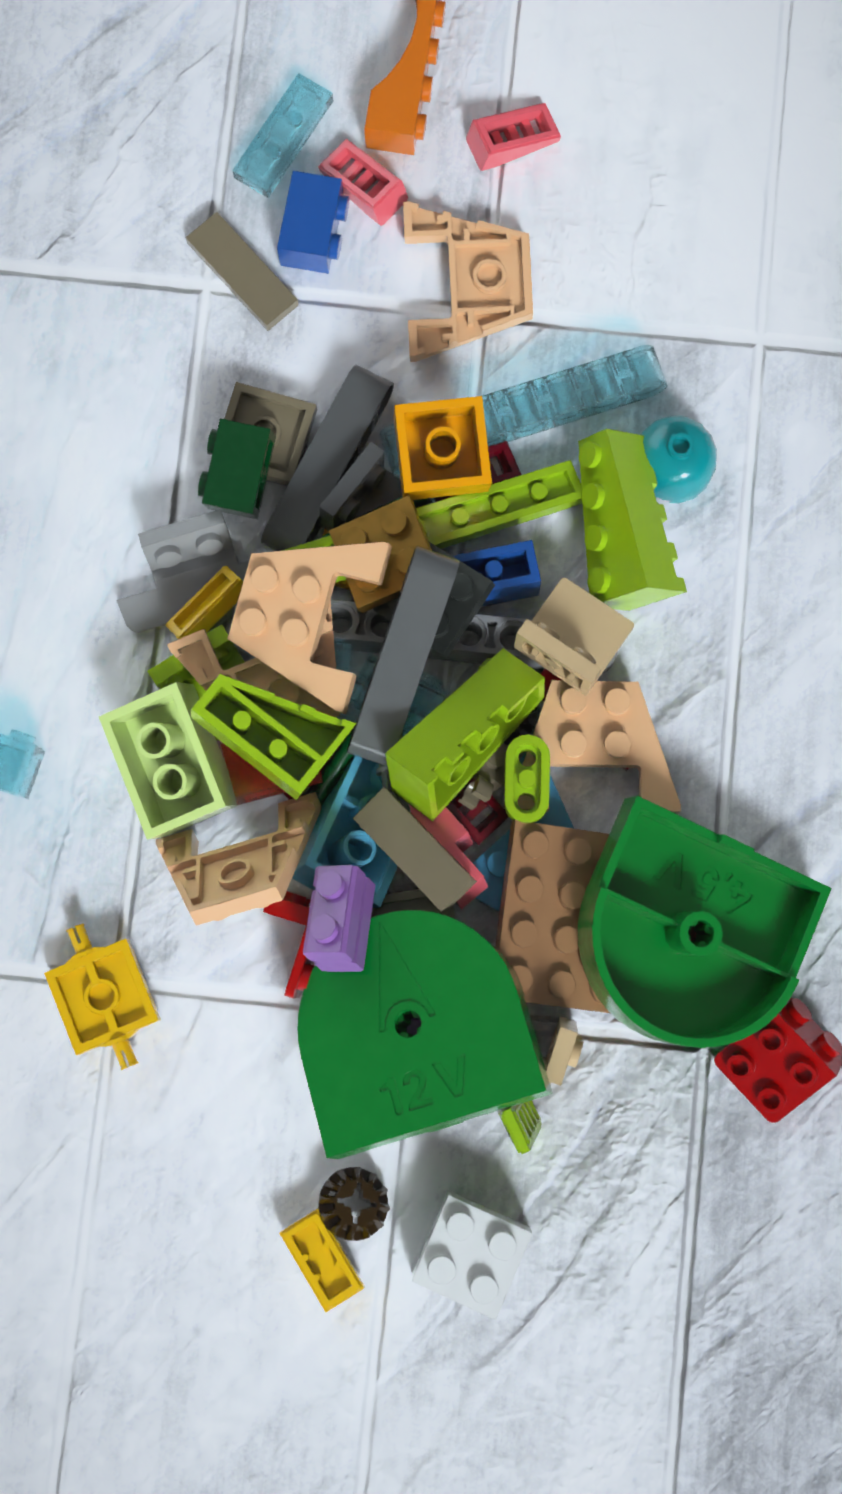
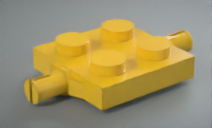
[44,923,161,1070]

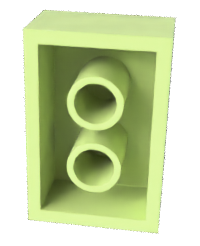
[99,682,241,840]

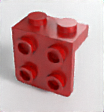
[263,891,315,999]
[714,997,842,1123]

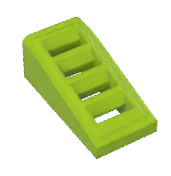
[497,1100,541,1154]

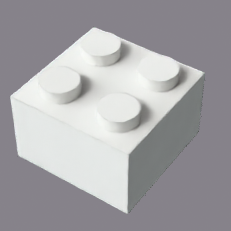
[411,1190,533,1320]

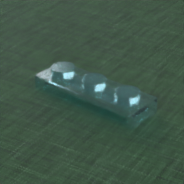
[232,73,334,198]

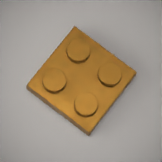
[329,495,432,613]

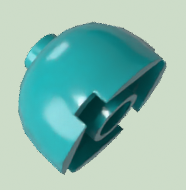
[641,416,717,504]

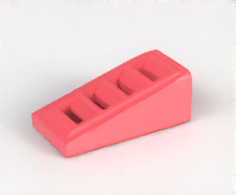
[466,103,561,171]
[318,138,408,226]

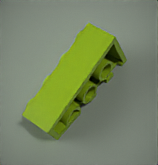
[578,428,687,611]
[385,648,545,822]

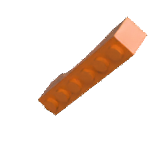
[364,0,446,155]

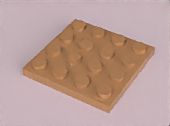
[495,820,611,1014]

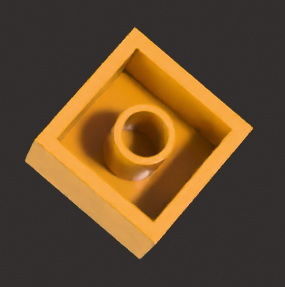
[393,396,492,500]

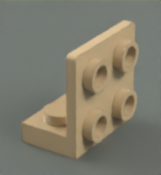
[514,578,634,696]

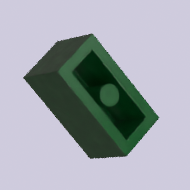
[198,418,276,520]

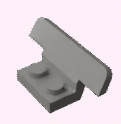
[116,509,249,632]

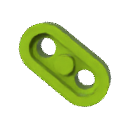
[504,734,550,823]

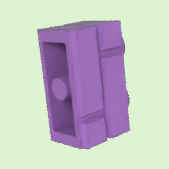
[303,865,375,972]

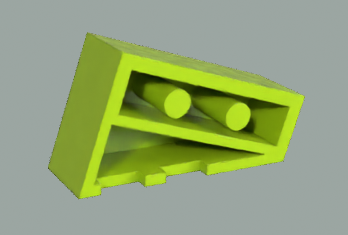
[191,674,356,800]

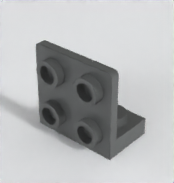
[319,442,434,531]

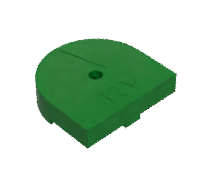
[578,795,832,1048]
[297,910,553,1160]

